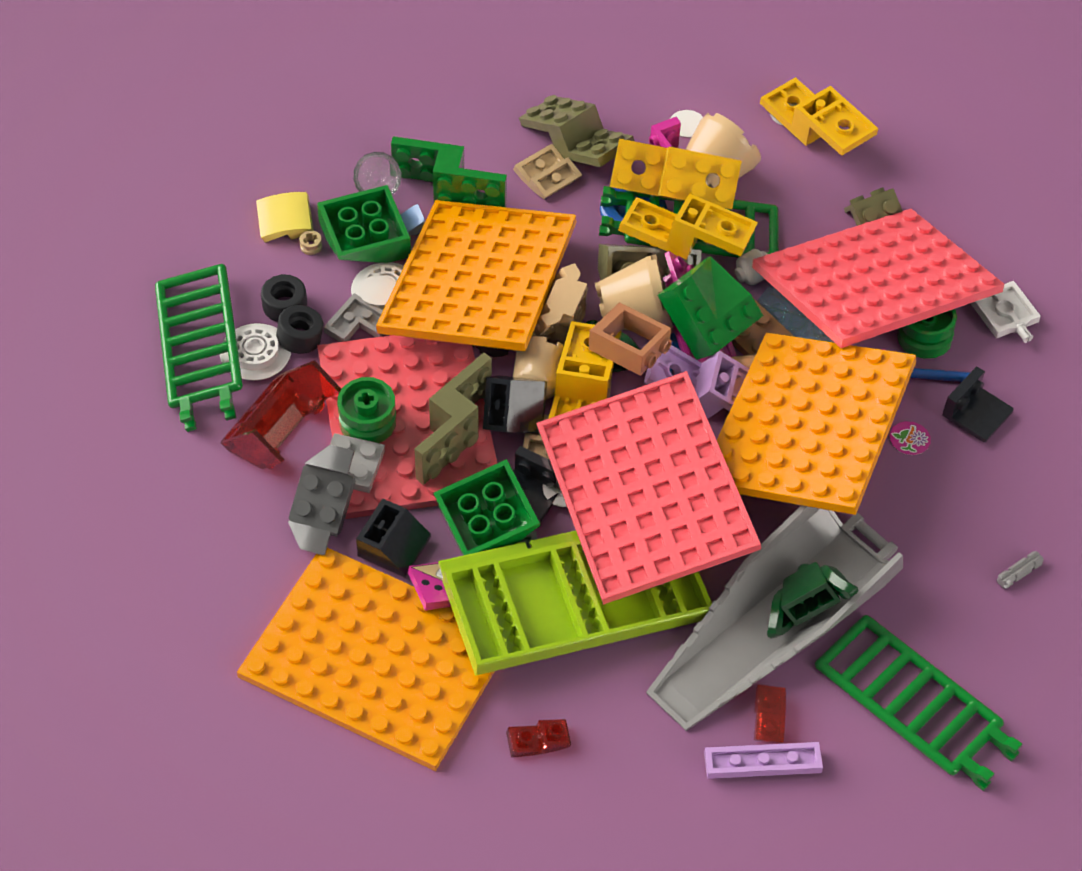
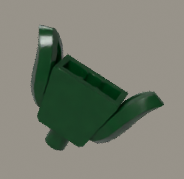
[767,562,859,639]

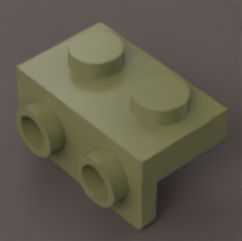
[844,187,903,226]

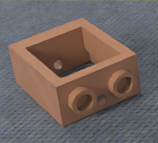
[589,302,672,376]

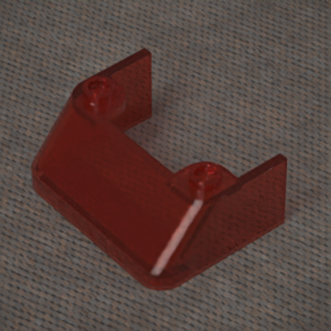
[221,360,341,469]

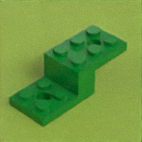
[391,136,507,207]

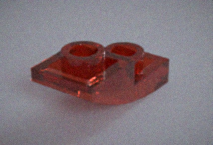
[754,684,786,744]
[506,719,571,758]

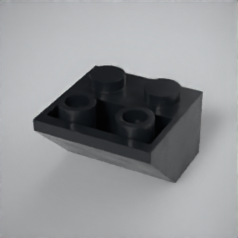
[483,375,547,433]
[356,498,431,577]

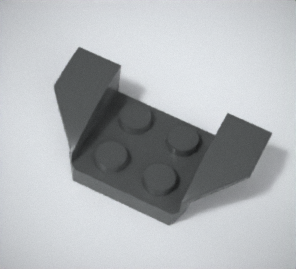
[288,445,356,556]

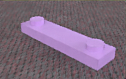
[704,742,823,779]

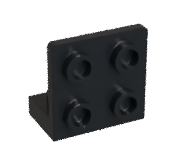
[942,366,1014,442]
[513,446,561,523]

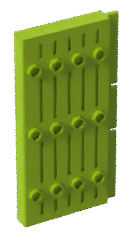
[438,530,712,676]

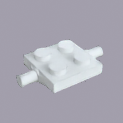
[970,281,1041,343]

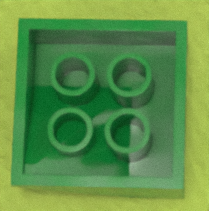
[317,185,411,263]
[657,256,764,360]
[433,459,540,556]

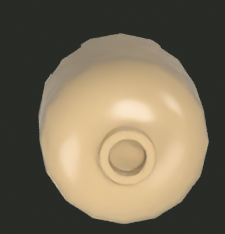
[513,336,564,400]

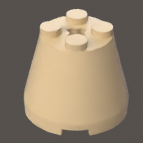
[685,113,761,188]
[595,254,673,330]

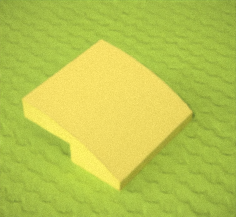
[256,192,313,243]

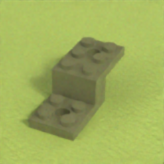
[519,95,635,167]
[414,353,492,485]

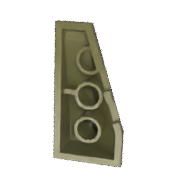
[597,244,702,284]

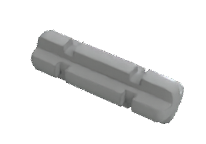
[997,551,1044,589]

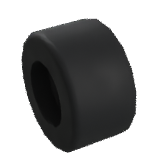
[261,274,307,322]
[276,305,324,354]

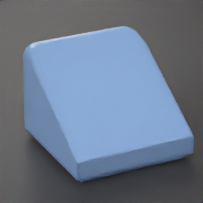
[401,204,425,236]

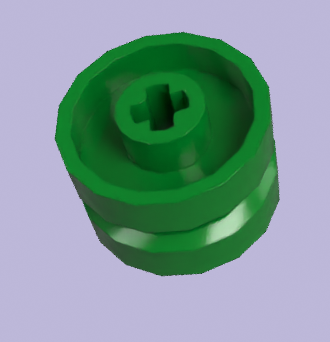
[897,309,957,359]
[337,377,396,443]

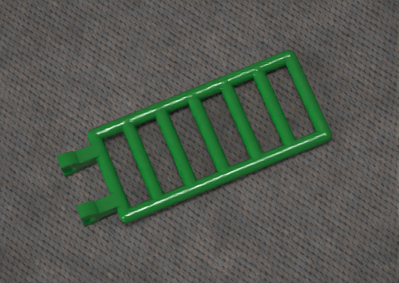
[599,186,779,258]
[155,264,243,432]
[814,615,1022,791]

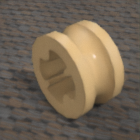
[299,230,322,255]

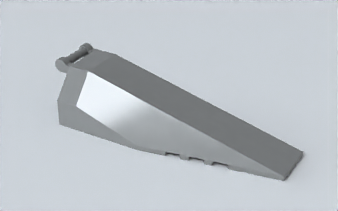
[646,505,903,731]

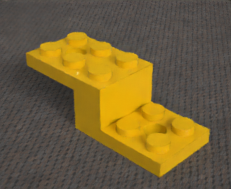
[760,77,878,156]
[610,139,742,210]
[618,193,758,260]
[548,321,622,419]

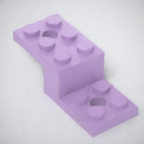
[644,345,749,419]

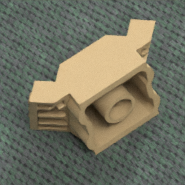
[531,263,588,345]

